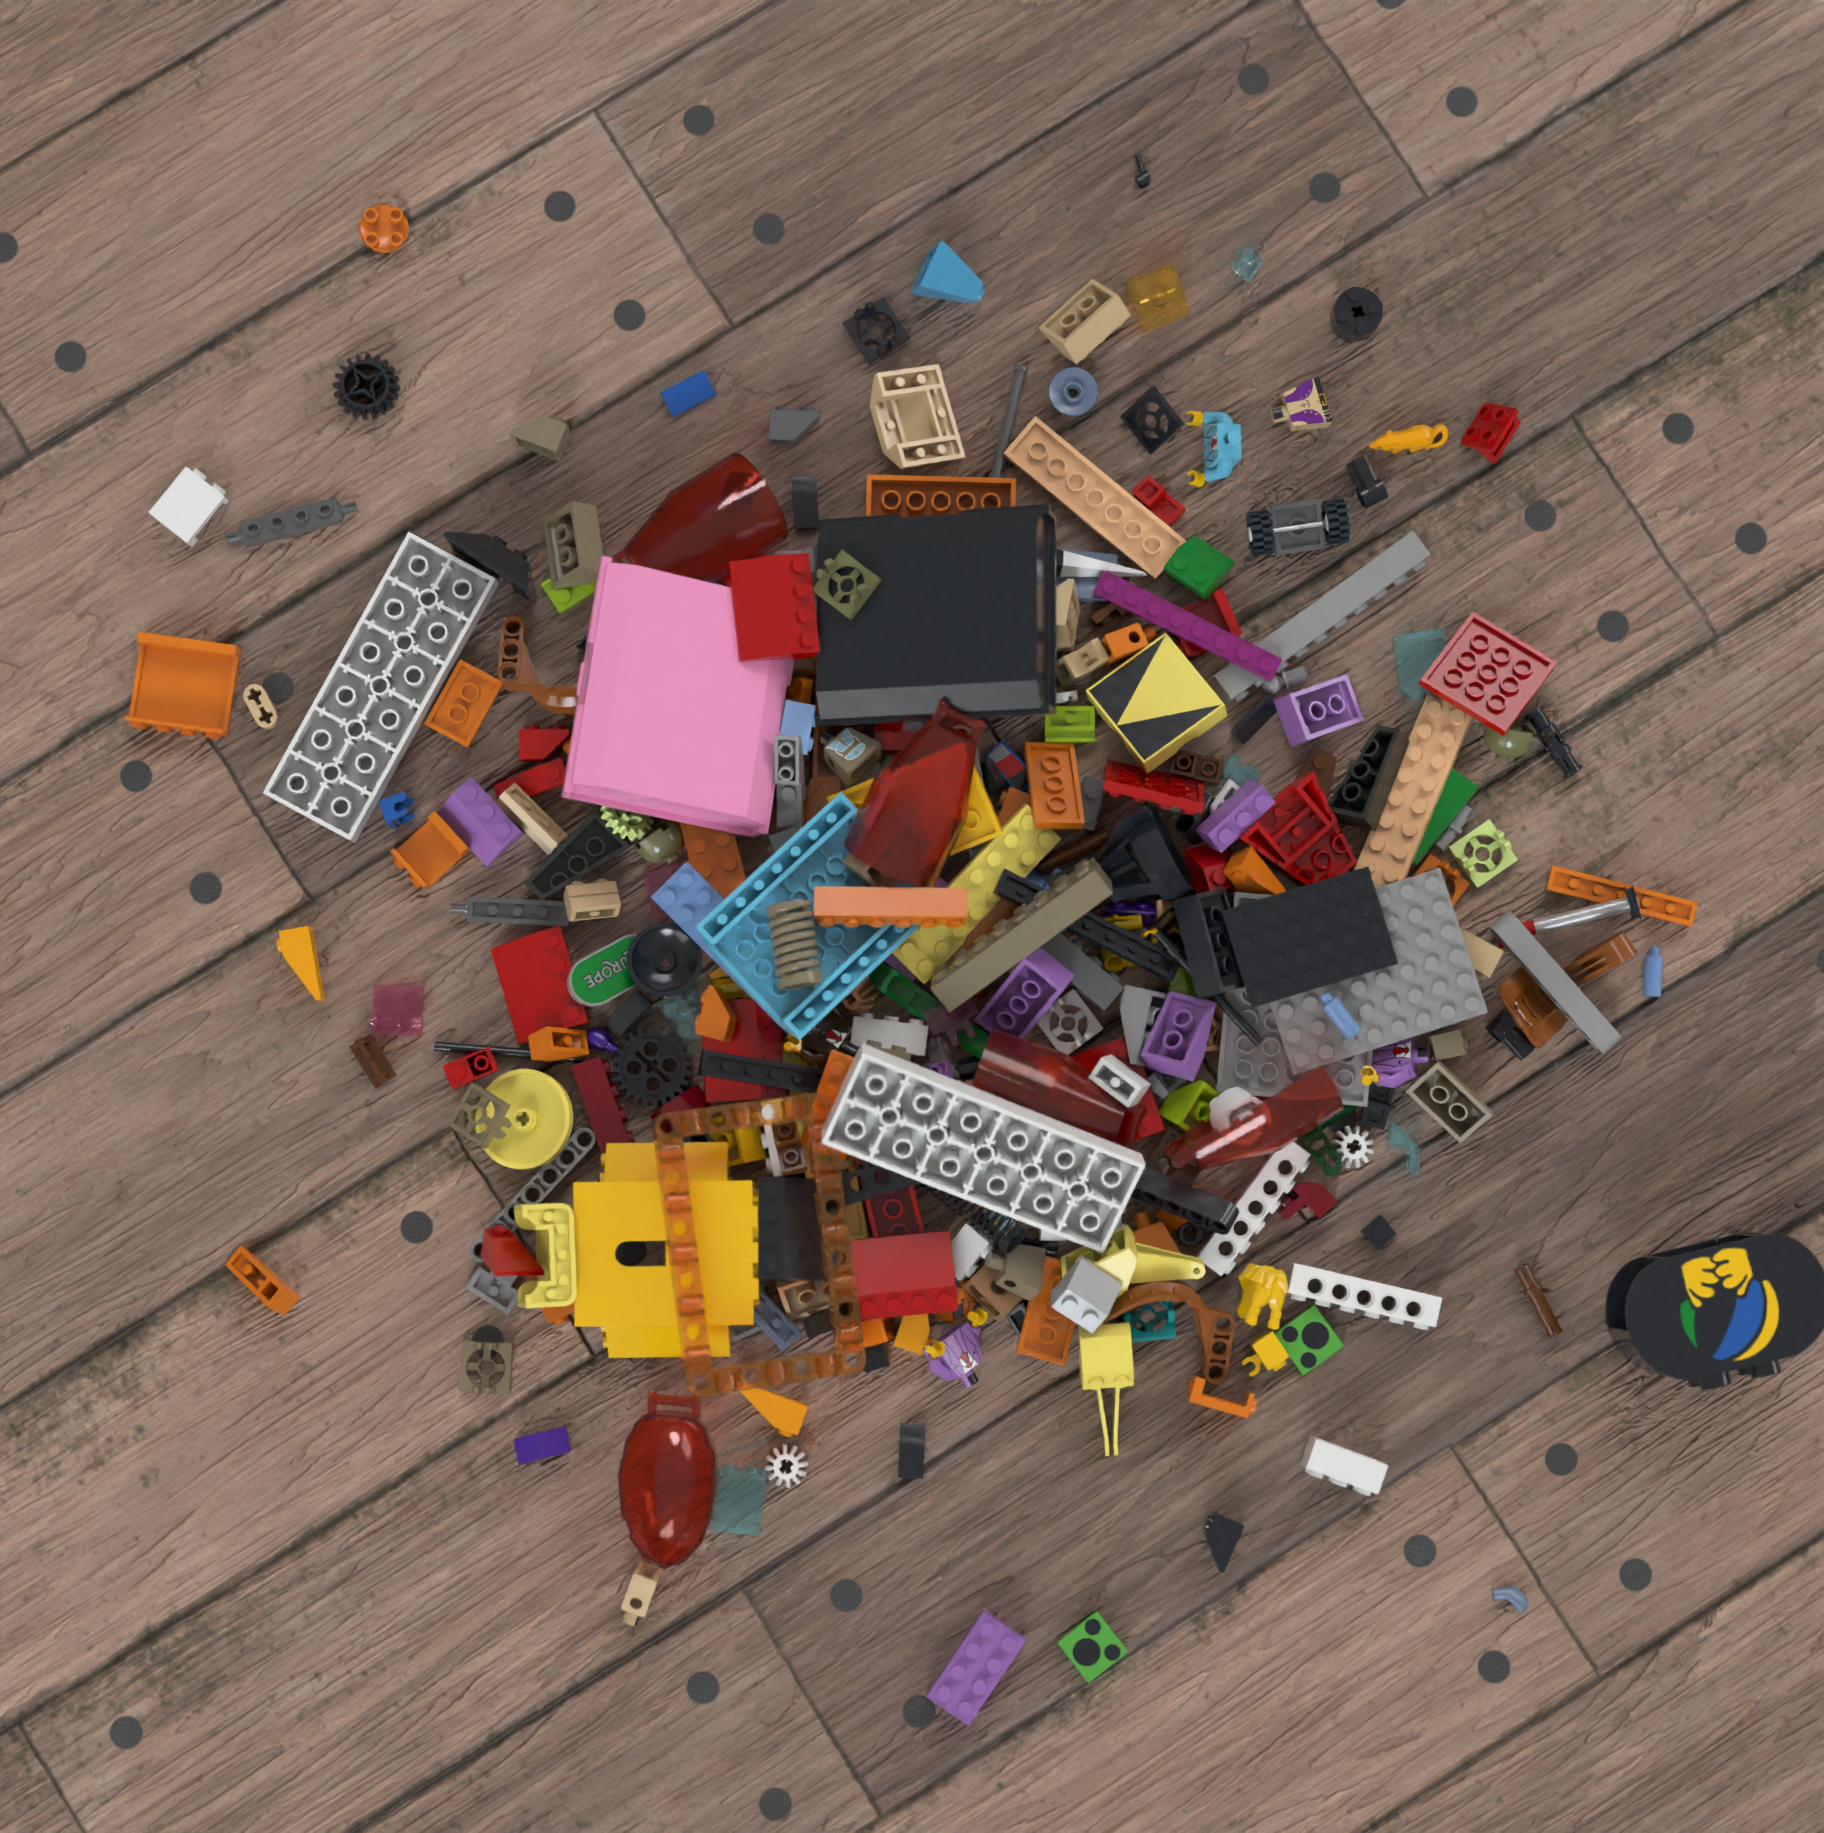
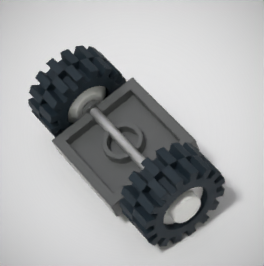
[1246,498,1350,556]

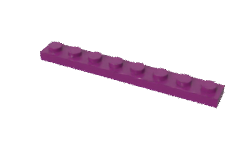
[1092,570,1282,682]

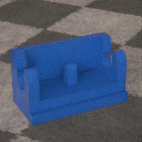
[378,792,415,830]

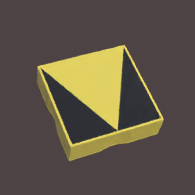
[1085,633,1227,774]

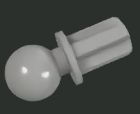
[1262,666,1307,694]

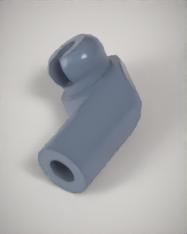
[1492,1586,1529,1612]

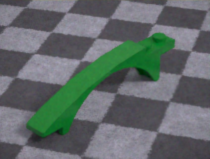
[868,962,1039,1089]

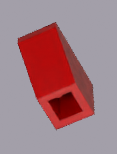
[519,725,571,762]
[443,1047,499,1090]

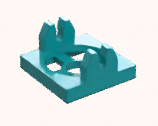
[1122,1301,1176,1343]

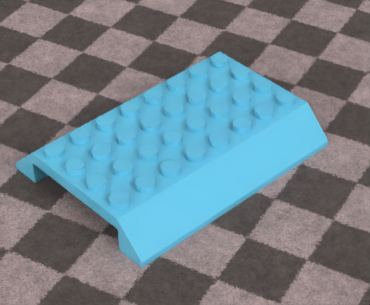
[695,792,930,1040]

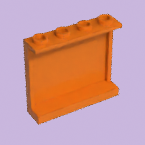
[124,632,242,740]

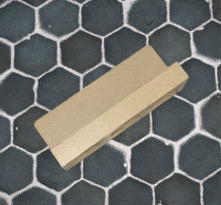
[496,783,568,855]

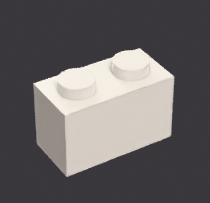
[1088,1054,1151,1108]
[951,1220,996,1281]

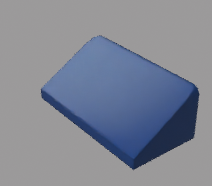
[661,370,716,417]

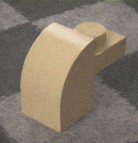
[1057,638,1110,687]

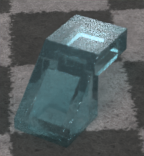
[1387,1123,1421,1175]

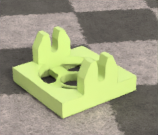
[1448,819,1518,888]

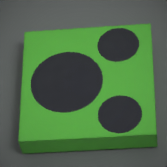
[1274,1305,1344,1376]
[1057,1610,1128,1683]

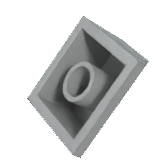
[1051,1256,1122,1334]

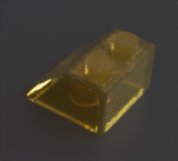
[1125,263,1189,333]

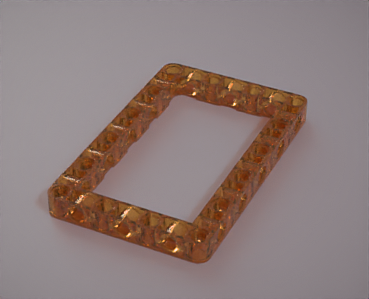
[652,1093,866,1396]

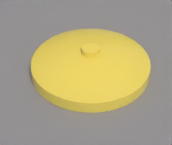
[475,1069,573,1170]

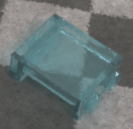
[1391,628,1446,700]
[709,1463,768,1536]

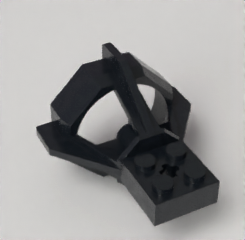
[1047,803,1195,912]

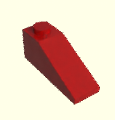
[493,758,566,800]

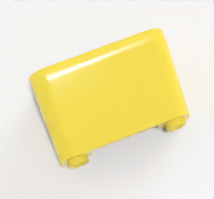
[514,1203,577,1308]

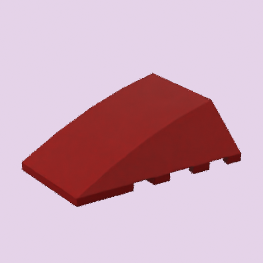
[1239,771,1357,885]

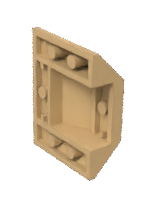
[870,364,966,469]

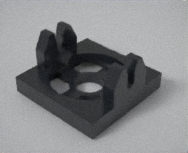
[842,297,910,365]
[1120,385,1185,455]

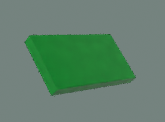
[1413,768,1479,866]

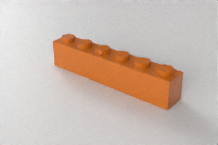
[814,886,967,929]

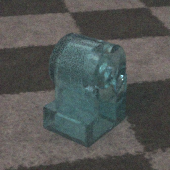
[1220,753,1261,786]

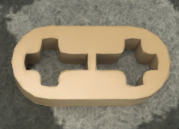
[243,684,279,729]

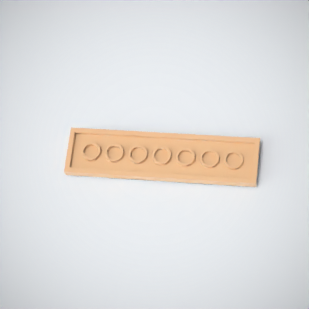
[1004,416,1186,580]
[1354,694,1473,886]

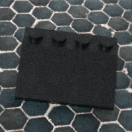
[758,1177,837,1282]

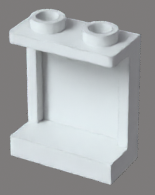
[148,467,228,547]

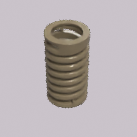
[766,900,823,990]

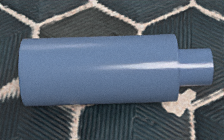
[1643,947,1663,997]
[1320,992,1361,1040]

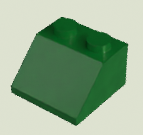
[1164,536,1235,602]

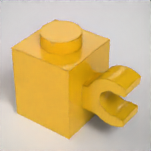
[1241,1330,1290,1376]

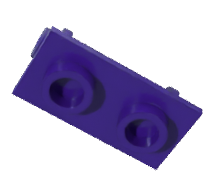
[1104,900,1155,927]

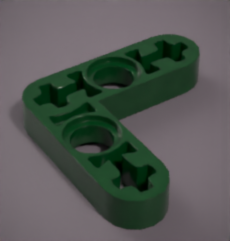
[1292,1102,1357,1176]

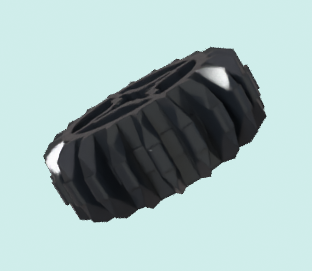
[333,353,400,421]

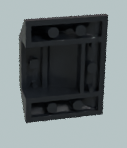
[443,532,537,604]

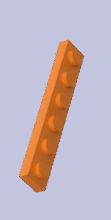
[1545,865,1698,927]

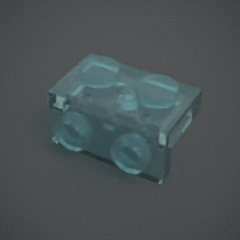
[658,987,701,1045]

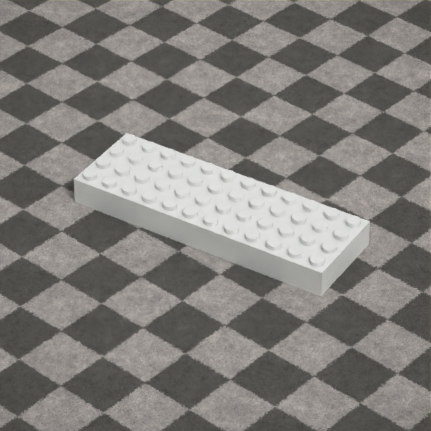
[263,532,499,843]
[821,1043,1145,1253]

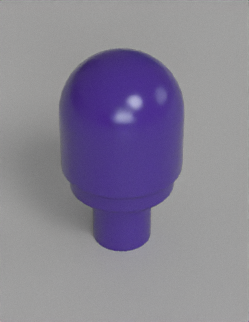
[587,1027,619,1055]

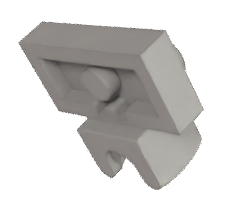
[466,1267,519,1315]

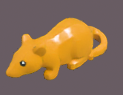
[1369,424,1449,454]

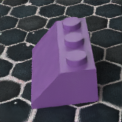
[437,777,525,868]

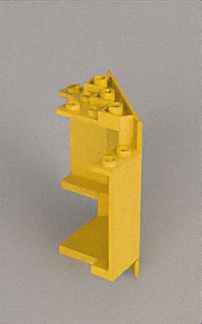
[572,1142,760,1358]

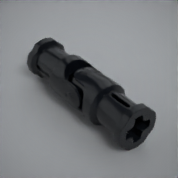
[1524,705,1583,779]

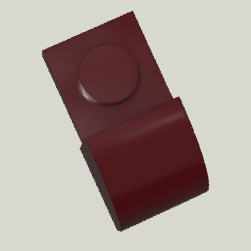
[650,1085,711,1137]
[1278,1182,1338,1220]

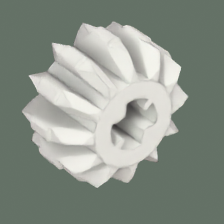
[1331,1126,1374,1168]
[765,1444,808,1488]

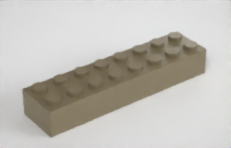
[931,858,1113,1013]

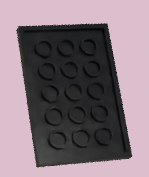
[1222,866,1398,1008]

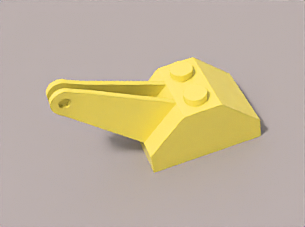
[1061,1224,1205,1298]
[1079,1323,1134,1456]

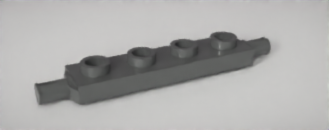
[225,497,358,548]
[450,896,585,927]

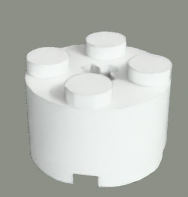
[1209,1087,1269,1145]

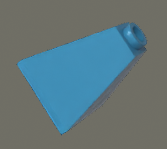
[910,241,985,304]

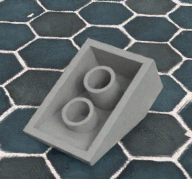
[1120,985,1168,1067]

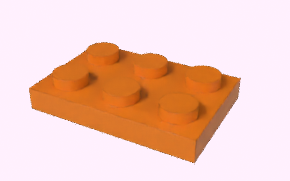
[424,659,503,749]

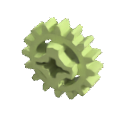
[600,806,654,841]

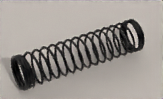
[920,1183,1026,1253]

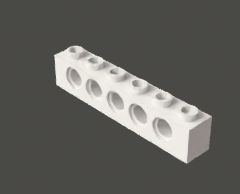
[1196,1137,1311,1276]
[1287,1263,1442,1331]

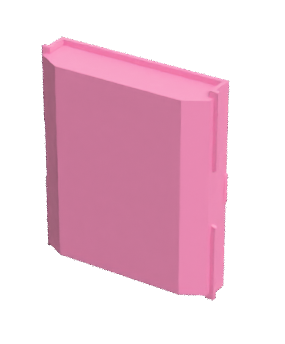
[562,556,794,838]

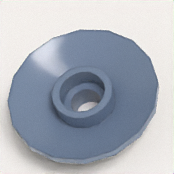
[1049,367,1098,416]

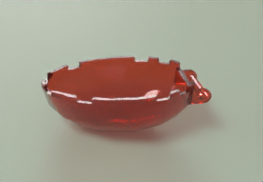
[618,1391,720,1569]

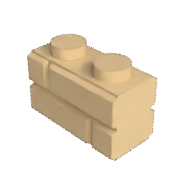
[563,879,621,922]

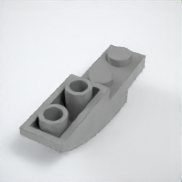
[774,734,805,829]

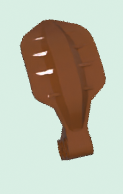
[497,615,578,718]
[1498,931,1637,1048]
[1100,1280,1235,1385]

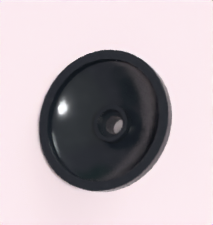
[627,922,702,997]

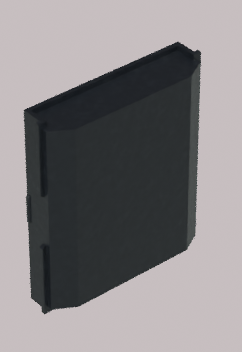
[815,504,1057,727]

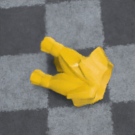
[1236,1263,1289,1330]

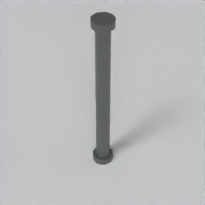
[987,364,1028,478]

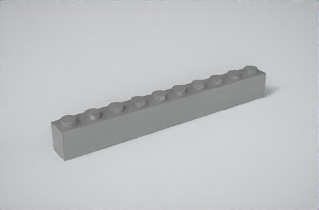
[1212,531,1431,703]

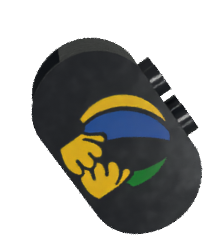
[1605,1232,1824,1390]

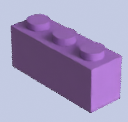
[1195,780,1276,853]

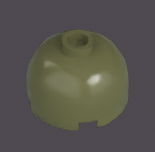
[1484,724,1536,761]
[633,820,684,864]

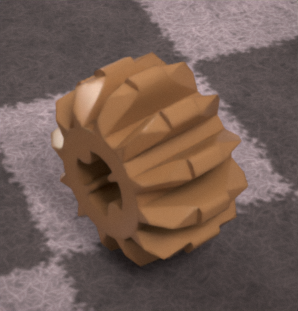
[840,976,879,1014]

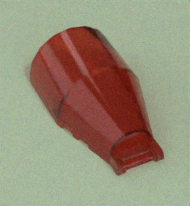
[611,452,788,581]
[844,701,986,888]
[972,1029,1147,1150]
[1164,1065,1344,1170]

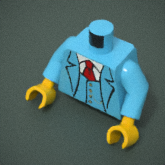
[1186,411,1242,487]

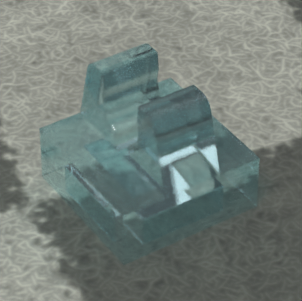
[1229,246,1263,282]

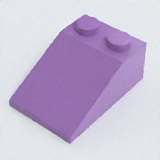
[1274,674,1364,747]
[1140,991,1216,1081]

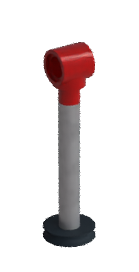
[1496,885,1641,948]

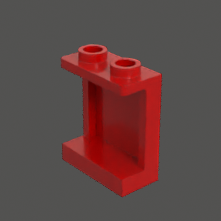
[1169,589,1242,660]

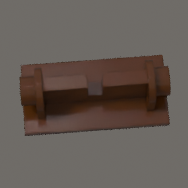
[349,1033,397,1089]

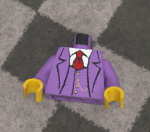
[1360,1037,1431,1088]
[922,1308,988,1388]

